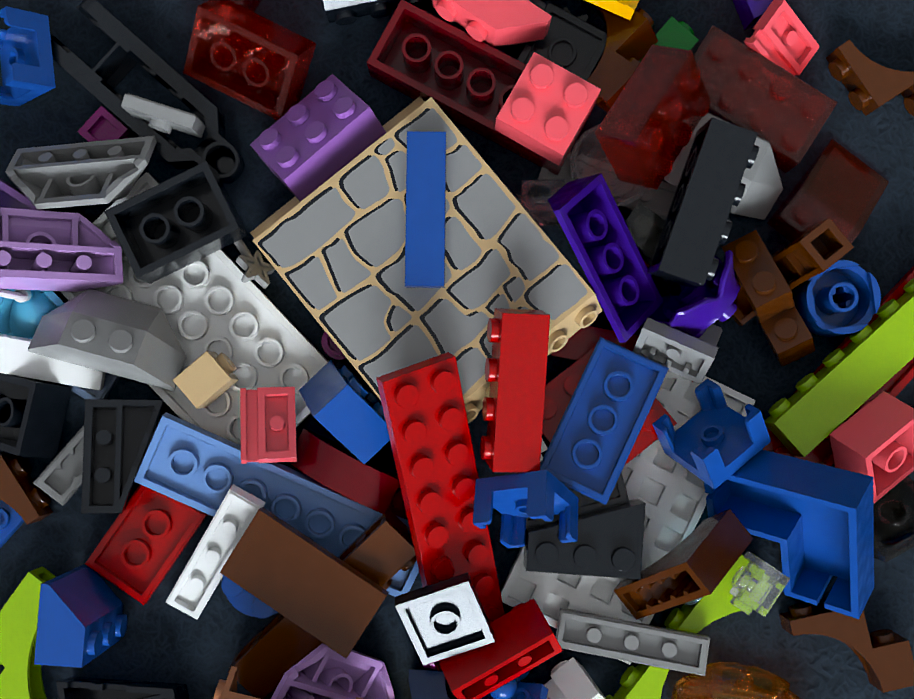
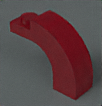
[289,428,406,518]

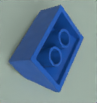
[34,565,128,668]

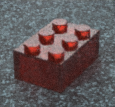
[183,0,316,120]
[595,45,711,190]

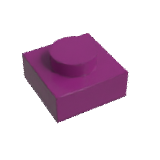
[77,105,132,142]

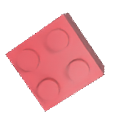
[495,52,601,166]
[829,391,914,504]

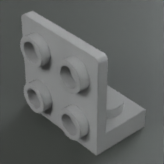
[633,317,723,384]

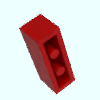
[438,598,563,699]

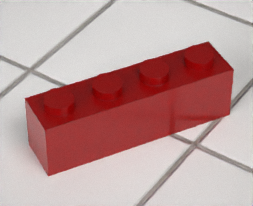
[480,308,550,472]

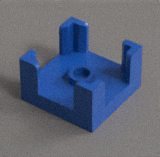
[0,6,56,106]
[652,378,771,489]
[473,469,579,549]

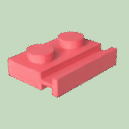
[744,0,820,89]
[240,387,297,464]

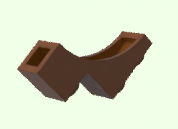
[586,5,658,122]
[826,39,914,116]
[731,217,854,326]
[722,230,815,367]
[0,453,53,525]
[779,597,914,693]

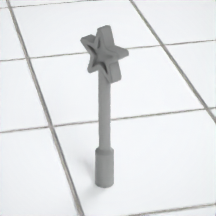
[234,239,275,289]

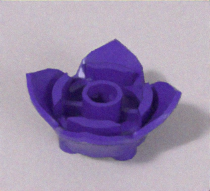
[649,250,741,338]

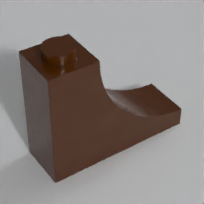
[613,509,753,620]

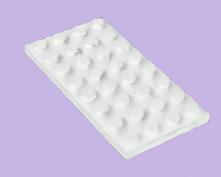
[60,172,329,445]

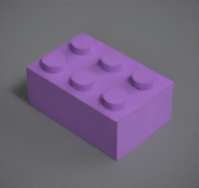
[250,74,386,202]

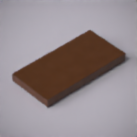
[220,507,389,658]

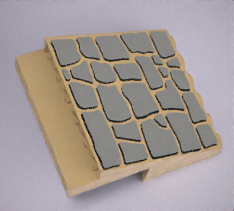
[250,96,602,424]

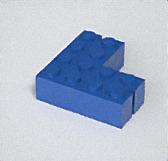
[704,449,874,619]

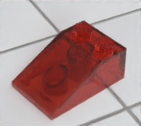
[767,139,889,244]

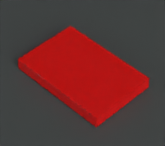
[85,485,208,605]

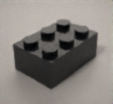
[104,161,248,284]

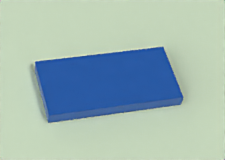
[540,337,669,505]

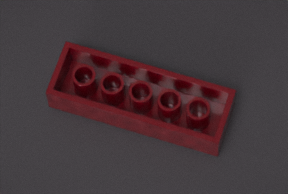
[367,0,596,176]

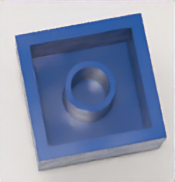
[299,360,390,465]

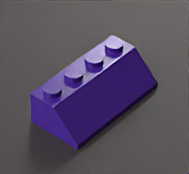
[548,173,663,343]

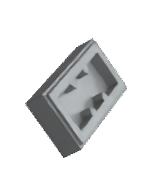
[121,93,205,138]
[33,426,84,506]

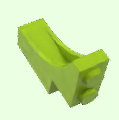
[0,567,56,699]

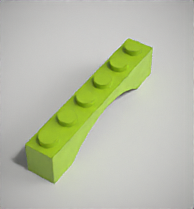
[605,554,773,699]

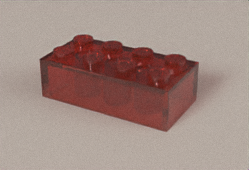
[667,25,838,173]

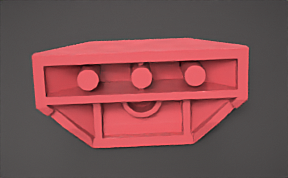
[432,0,552,47]

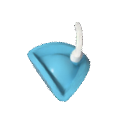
[0,289,64,339]

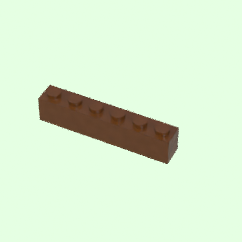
[228,509,417,699]

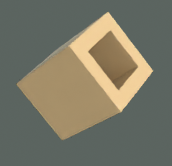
[173,351,239,409]

